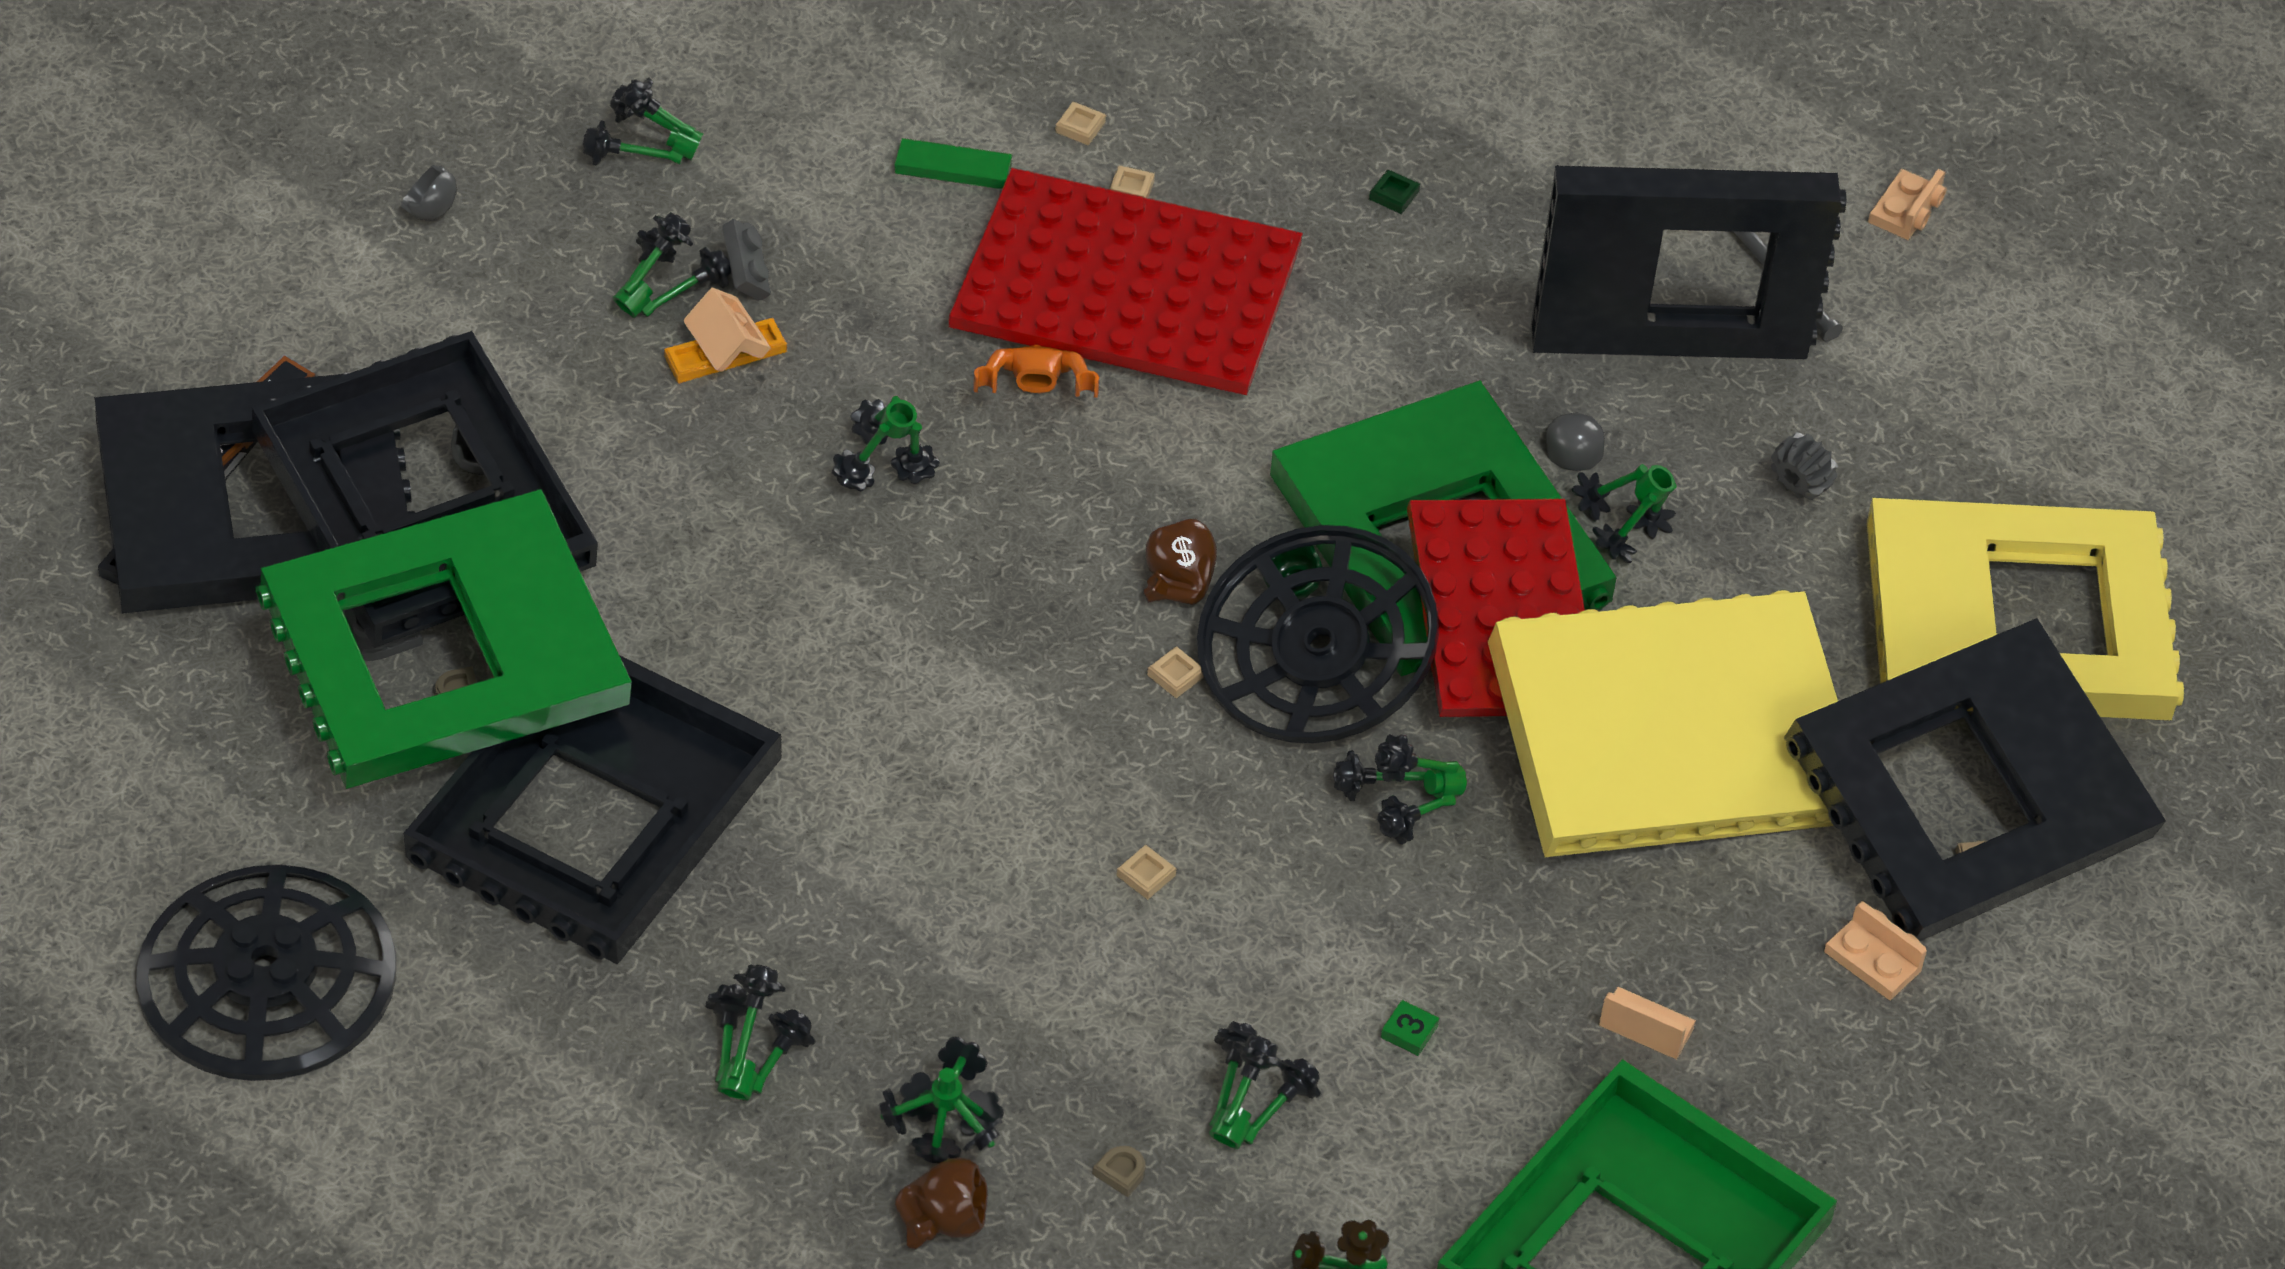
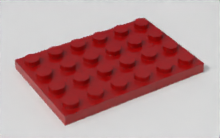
[1407,499,1585,717]

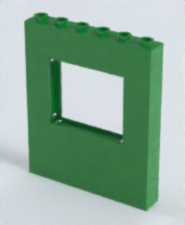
[1270,380,1617,677]
[256,489,632,789]
[1437,1059,1837,1269]

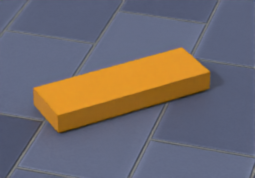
[664,318,787,384]

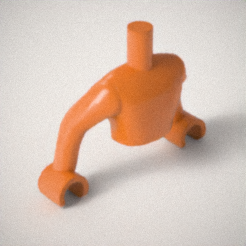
[973,345,1099,398]

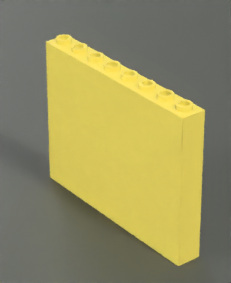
[1488,590,1838,857]

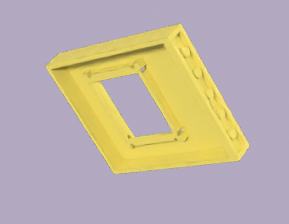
[1867,498,2184,720]

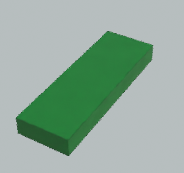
[895,138,1012,189]

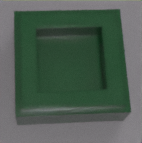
[1369,169,1420,214]

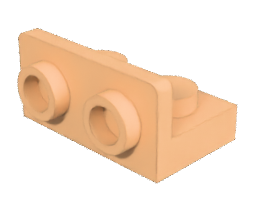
[1868,169,1947,240]
[1824,901,1927,1001]

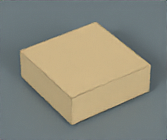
[1056,102,1106,145]
[1109,165,1155,198]
[1147,646,1204,698]
[1117,845,1176,900]

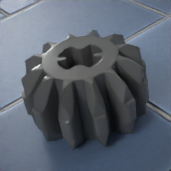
[1770,432,1838,500]

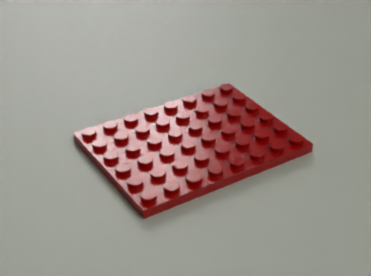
[949,168,1303,396]

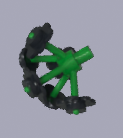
[879,1037,1004,1163]

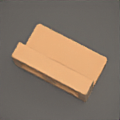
[684,287,771,372]
[1599,987,1696,1060]

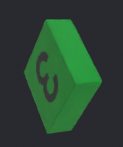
[1381,1000,1439,1056]

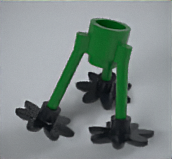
[1571,464,1677,563]

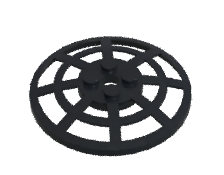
[1197,525,1439,743]
[136,865,396,1081]

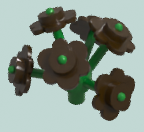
[1292,1220,1389,1269]

